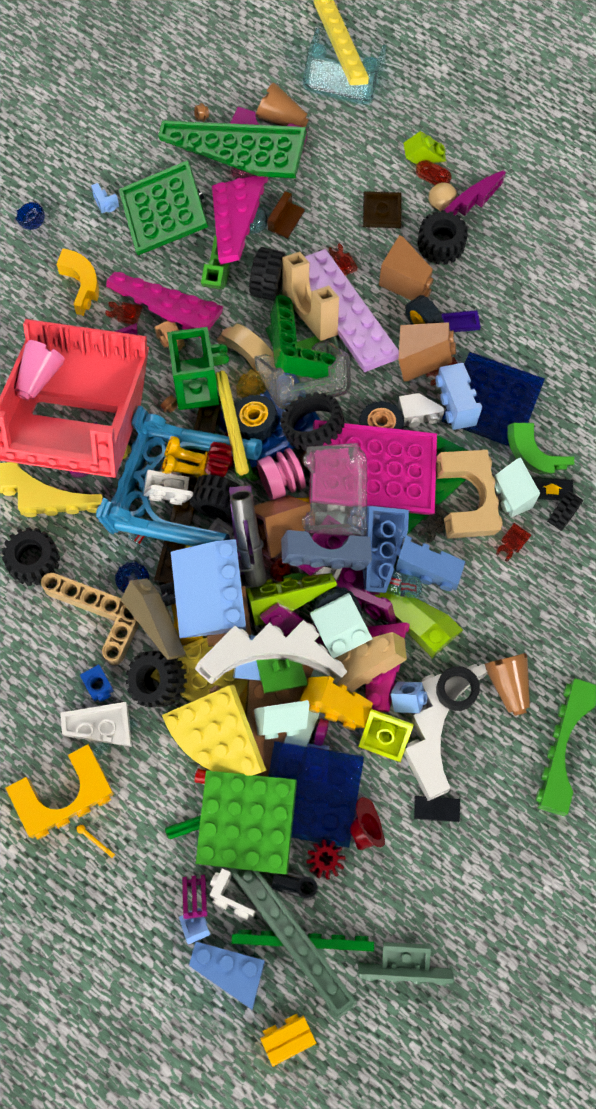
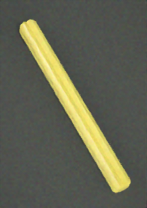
[215,370,249,476]

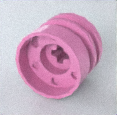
[256,448,306,500]

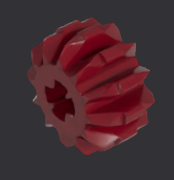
[204,441,232,477]
[306,840,345,880]

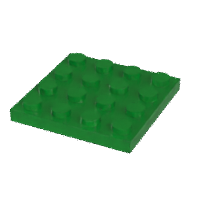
[119,160,209,256]

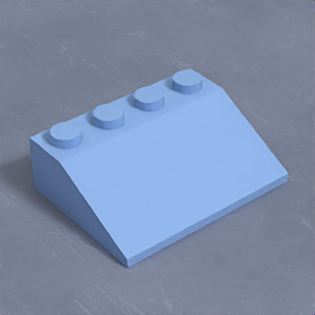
[171,539,246,639]

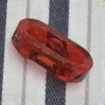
[416,160,451,185]

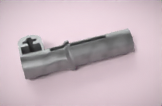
[230,490,267,589]

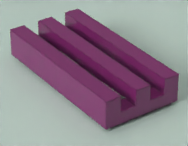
[182,874,208,919]

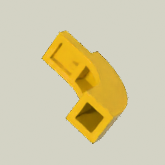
[56,248,99,316]

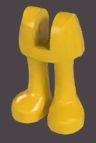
[162,436,208,479]

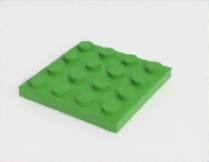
[195,770,297,874]

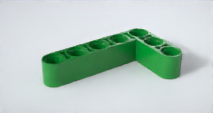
[270,295,337,381]

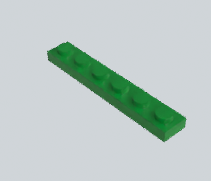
[231,929,374,952]

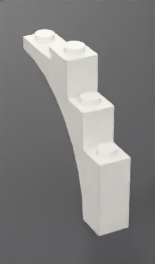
[195,620,348,684]
[404,664,487,801]

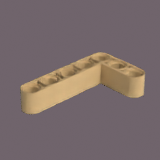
[41,573,139,666]

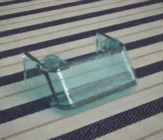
[303,28,387,105]

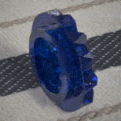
[115,561,149,593]

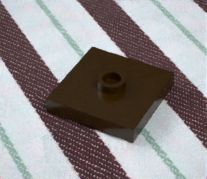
[363,191,402,229]

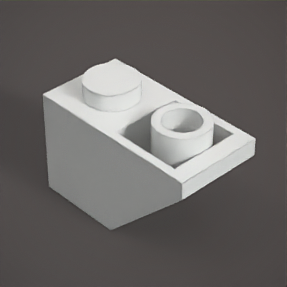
[398,393,444,427]

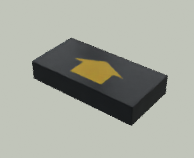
[532,477,573,501]

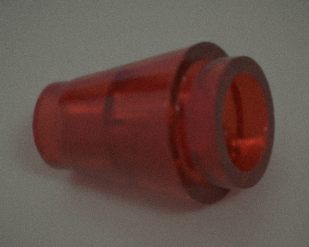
[270,557,291,581]

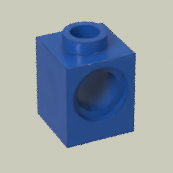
[80,664,114,702]

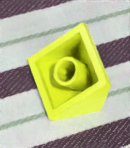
[358,709,414,762]

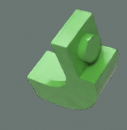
[201,235,231,290]
[507,423,574,475]

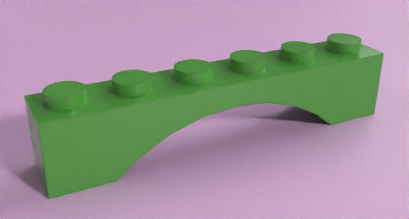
[535,678,596,817]

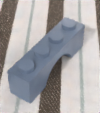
[281,530,372,571]

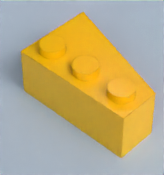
[299,676,373,730]

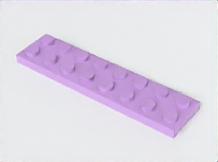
[305,249,399,372]

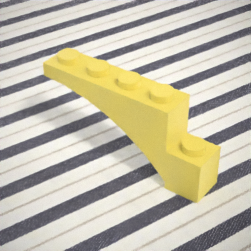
[0,462,103,517]

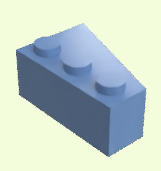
[395,535,465,591]
[189,942,265,1010]

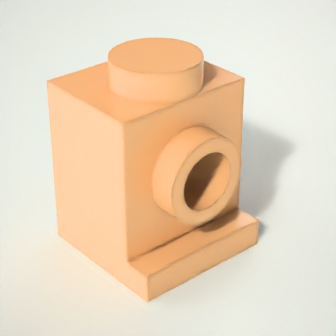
[154,320,185,351]

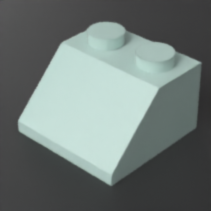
[494,458,540,518]
[310,593,372,658]
[254,700,309,739]

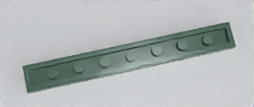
[227,868,358,1019]

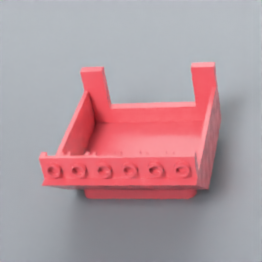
[0,319,149,478]

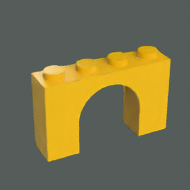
[6,744,115,840]

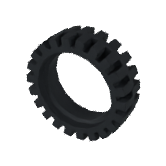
[280,392,345,451]

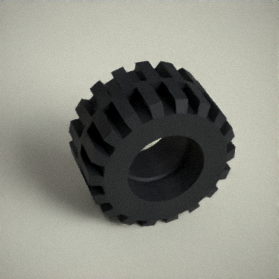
[417,210,468,265]
[249,247,286,301]
[190,475,240,522]
[2,527,60,586]
[126,651,187,707]

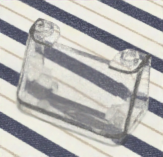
[254,340,351,409]
[302,443,367,536]

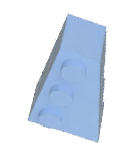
[435,363,482,430]

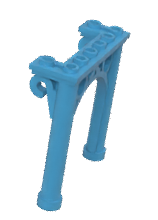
[96,406,262,546]

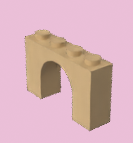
[282,252,339,341]
[436,450,502,539]

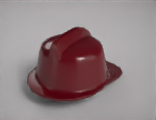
[350,797,385,850]

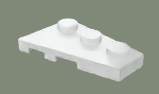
[60,702,132,747]

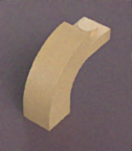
[216,323,278,379]

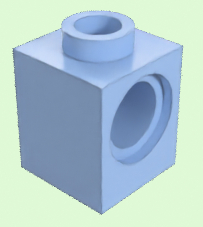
[391,681,427,713]

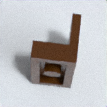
[267,191,305,238]

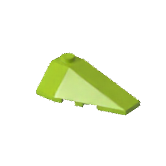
[246,573,337,626]
[375,584,463,659]

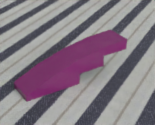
[443,170,506,216]

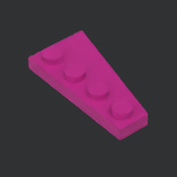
[366,622,410,712]

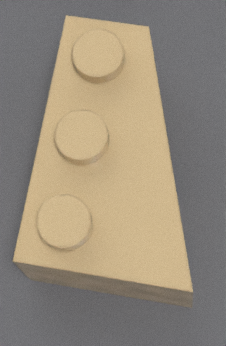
[335,632,407,693]

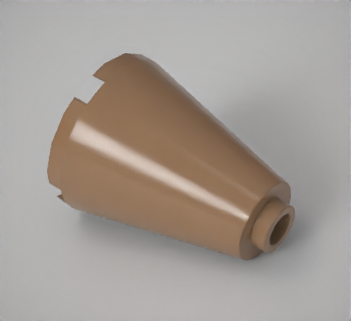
[256,83,309,127]
[484,653,530,716]

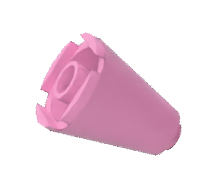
[15,340,65,401]

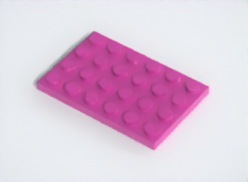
[309,420,437,515]

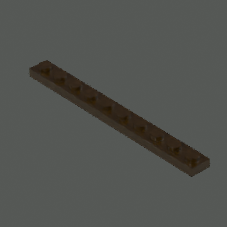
[154,395,222,584]

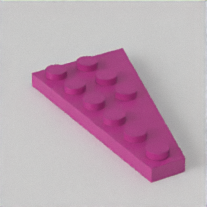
[212,175,268,265]
[106,272,223,339]

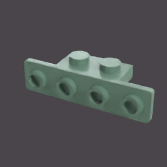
[358,942,454,985]

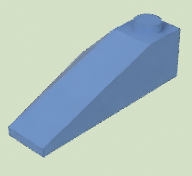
[359,506,409,593]

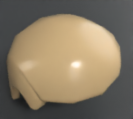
[428,183,458,211]

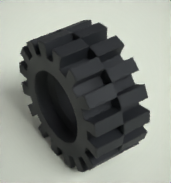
[547,491,583,531]

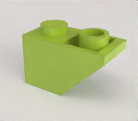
[403,131,446,165]

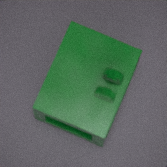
[167,327,229,410]

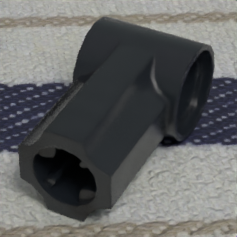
[271,873,318,900]

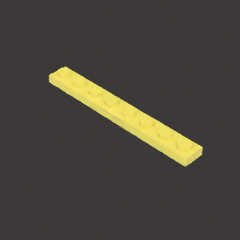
[314,0,369,85]

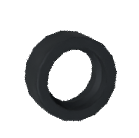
[436,666,480,711]

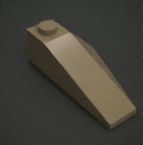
[121,578,186,660]

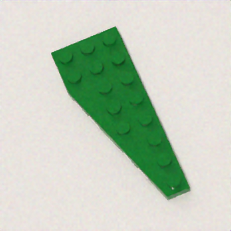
[158,120,307,178]

